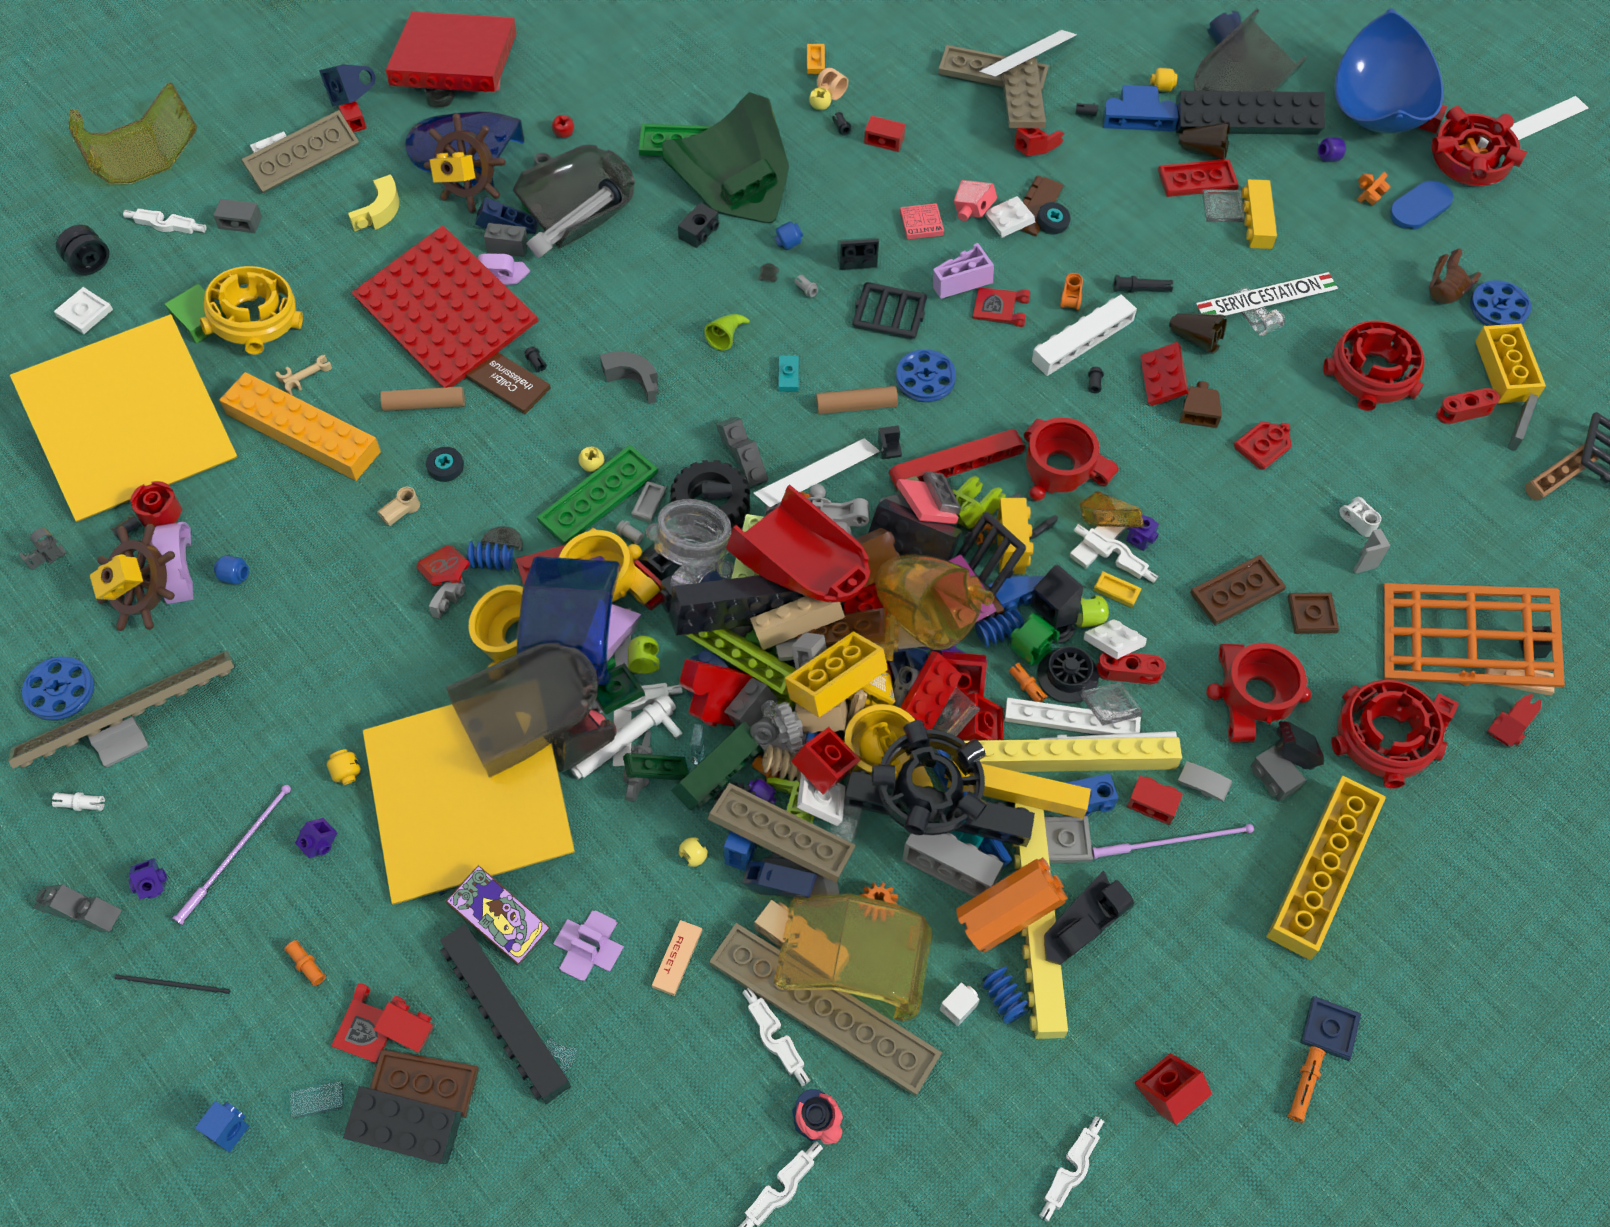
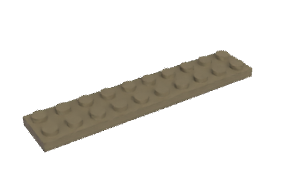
[8,650,234,769]
[709,923,942,1097]

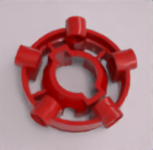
[1431,106,1527,186]
[1323,321,1425,411]
[1331,680,1447,789]

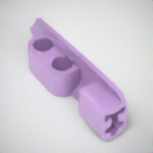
[477,254,530,285]

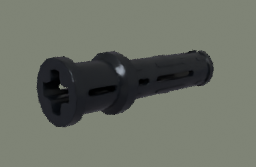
[1113,275,1173,293]

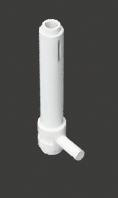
[570,695,683,779]

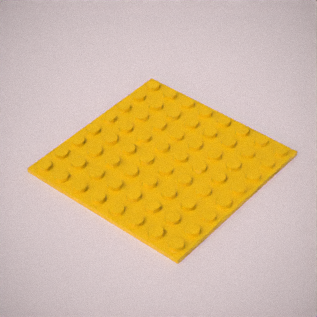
[10,314,238,522]
[363,680,575,905]

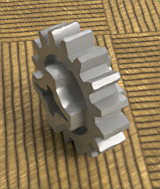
[773,702,804,753]

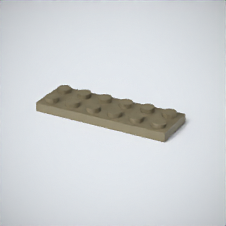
[938,45,1049,92]
[1001,56,1046,128]
[241,110,359,194]
[708,783,856,883]

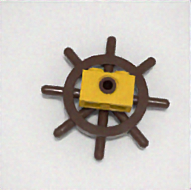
[424,113,506,213]
[90,524,175,631]

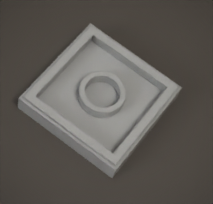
[1044,816,1093,863]

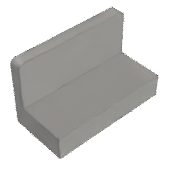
[1353,528,1390,574]
[89,717,149,767]

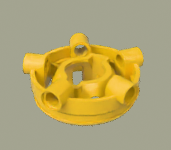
[199,266,303,355]

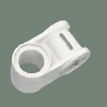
[1339,497,1381,537]

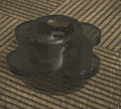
[759,263,779,282]

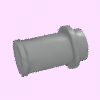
[795,275,818,297]
[616,520,644,545]

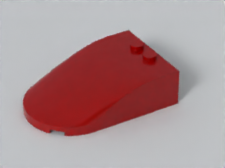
[726,484,870,602]

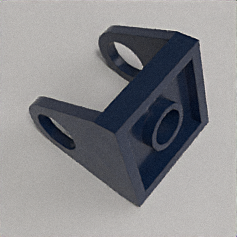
[319,64,376,106]

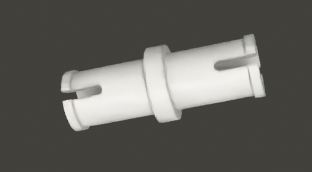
[52,792,105,811]

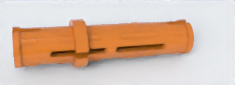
[1288,1046,1325,1123]

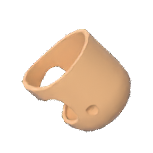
[817,67,848,100]

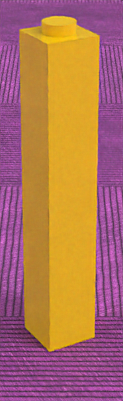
[944,761,1091,819]

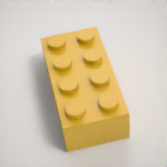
[1475,324,1546,403]
[785,631,888,718]

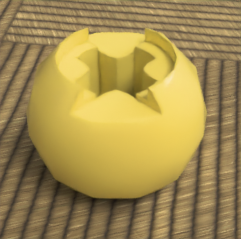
[809,87,832,110]
[578,447,604,472]
[678,837,708,867]

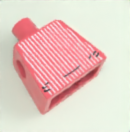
[954,180,997,221]

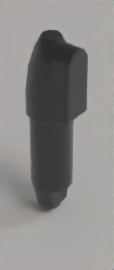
[1029,515,1058,540]

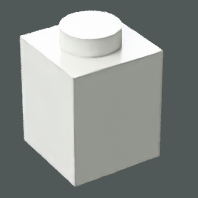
[940,982,980,1027]

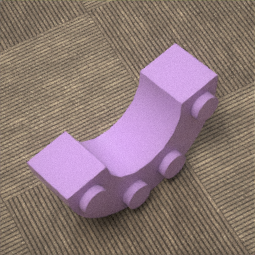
[151,522,193,604]

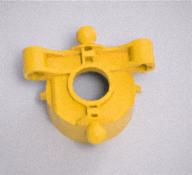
[558,528,660,616]
[469,585,578,679]
[844,704,933,787]

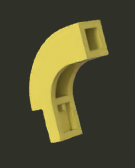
[348,174,399,231]

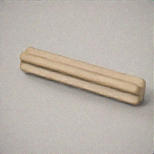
[843,689,867,734]

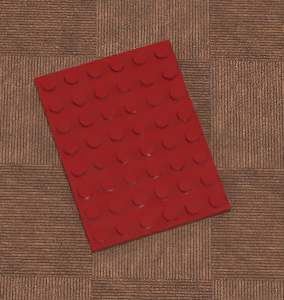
[351,225,539,388]

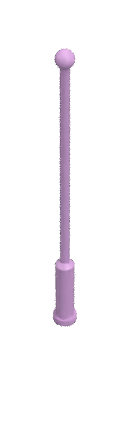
[172,785,291,925]
[1092,824,1254,859]

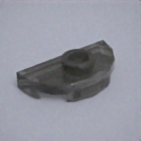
[481,526,523,551]

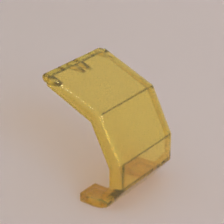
[69,83,197,184]
[774,894,932,1022]

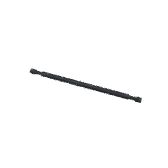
[115,974,230,994]

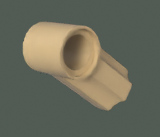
[377,487,420,526]

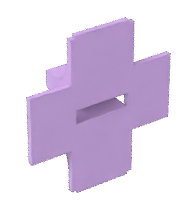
[553,910,624,981]

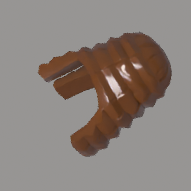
[1429,249,1482,304]

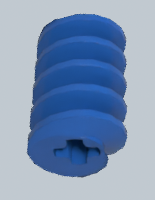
[467,541,513,571]
[975,609,1024,648]
[982,966,1029,1023]

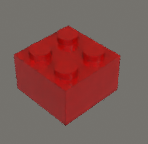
[791,727,861,795]

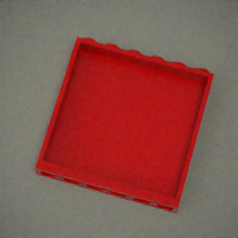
[386,11,517,92]

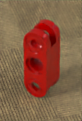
[1436,388,1500,424]
[1097,652,1166,685]

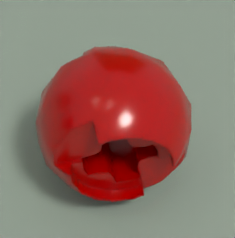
[551,115,575,138]

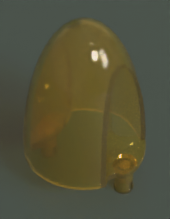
[875,554,994,650]

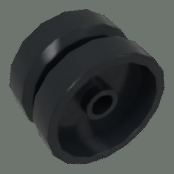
[56,224,109,276]

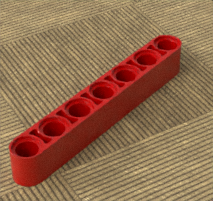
[888,429,1025,490]

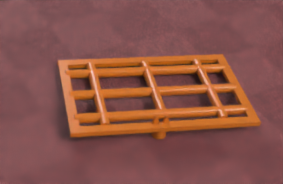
[1383,583,1565,688]

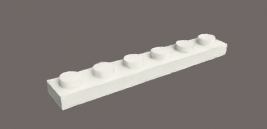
[1004,698,1141,735]

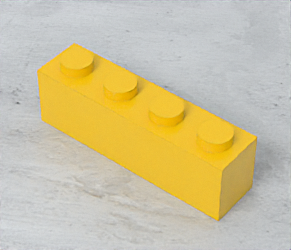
[1241,179,1277,249]

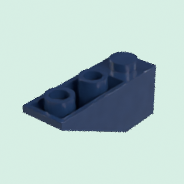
[475,197,538,234]
[742,861,817,898]

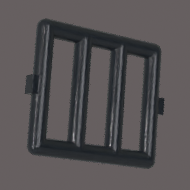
[852,282,927,339]
[1581,412,1610,483]
[955,512,1026,599]

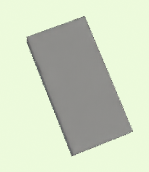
[631,481,667,523]

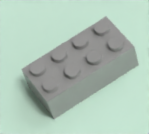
[902,833,1003,897]

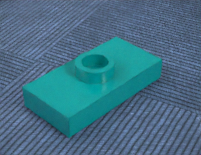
[779,355,799,391]

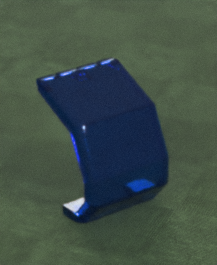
[516,556,620,685]

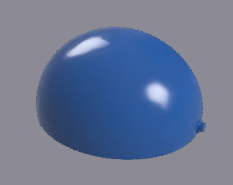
[1335,8,1443,133]

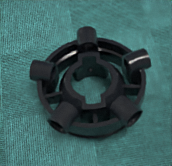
[872,720,987,836]

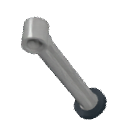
[526,178,622,259]

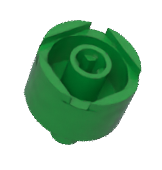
[1010,613,1060,666]

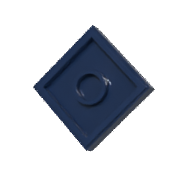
[1300,996,1361,1061]

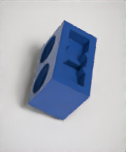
[1066,774,1118,816]
[724,831,757,871]

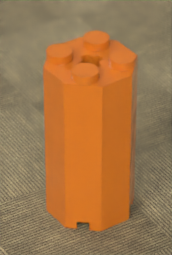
[956,857,1068,953]

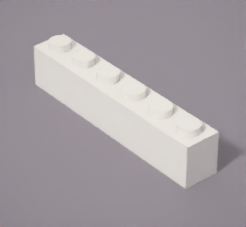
[1032,295,1137,376]

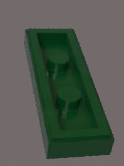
[623,753,689,780]

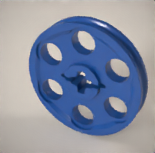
[1470,280,1531,326]
[896,349,956,402]
[22,657,94,720]

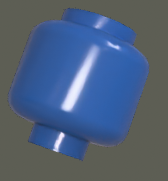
[774,221,803,250]
[214,555,249,585]

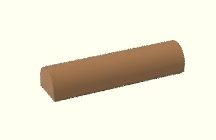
[816,386,898,414]
[381,387,465,411]
[1525,444,1599,500]

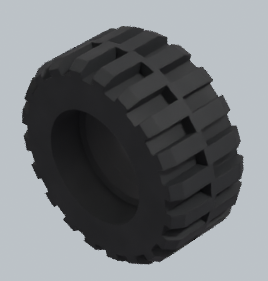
[670,460,750,541]

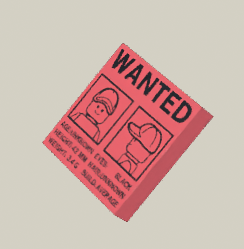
[900,203,944,240]

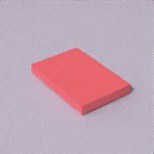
[896,479,959,524]

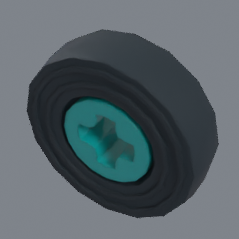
[1037,202,1071,234]
[426,447,464,482]

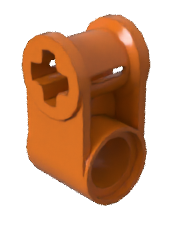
[1060,273,1083,311]

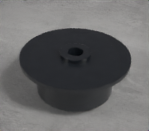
[1037,646,1099,703]

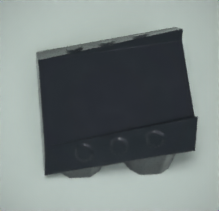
[1275,721,1324,770]

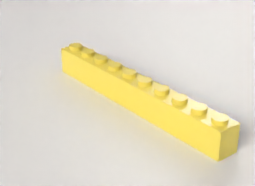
[951,737,1182,772]
[1012,803,1068,1039]

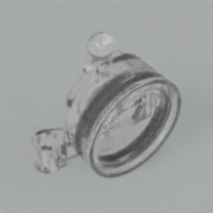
[645,499,734,587]

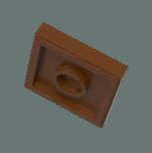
[1288,593,1339,634]

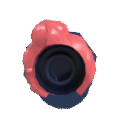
[792,1089,843,1145]

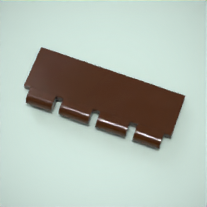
[1020,176,1064,237]

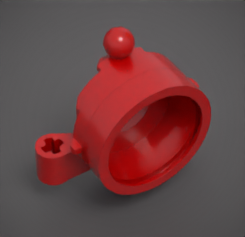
[1024,417,1119,501]
[1206,643,1312,743]

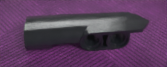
[1044,871,1134,965]

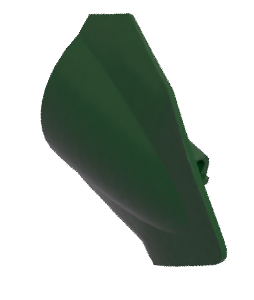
[662,92,789,224]

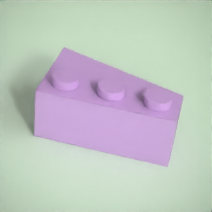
[933,243,994,299]
[578,600,641,670]

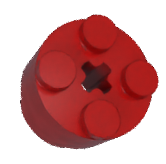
[131,481,182,527]

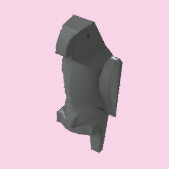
[623,730,653,802]

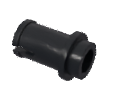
[1075,103,1098,117]
[832,112,851,135]
[525,346,547,372]
[1088,367,1104,393]
[111,515,141,540]

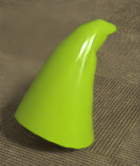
[704,314,750,351]

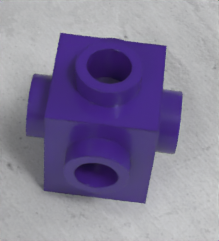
[1126,513,1159,551]
[295,818,338,858]
[129,858,167,900]

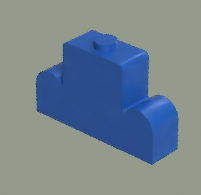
[1103,85,1178,131]

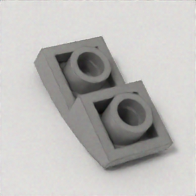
[429,578,466,619]
[1178,761,1232,802]

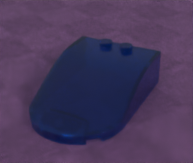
[405,111,525,188]

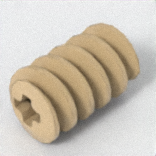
[762,744,801,782]

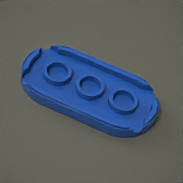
[1390,181,1453,229]

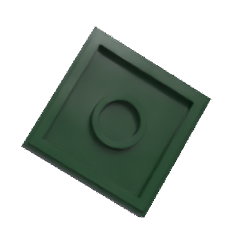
[585,663,645,715]

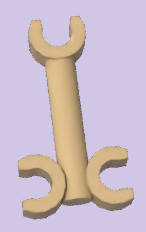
[276,355,332,395]

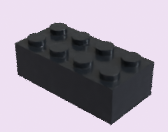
[868,498,962,568]
[343,1086,463,1164]

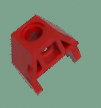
[1014,128,1064,156]
[1486,694,1541,748]

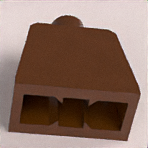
[1179,381,1222,428]

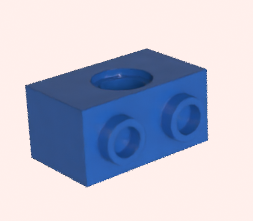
[195,1101,249,1153]

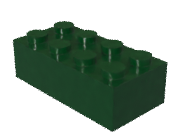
[671,721,763,810]

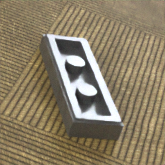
[1508,394,1538,451]
[923,471,961,514]

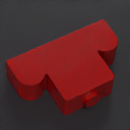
[680,659,763,727]

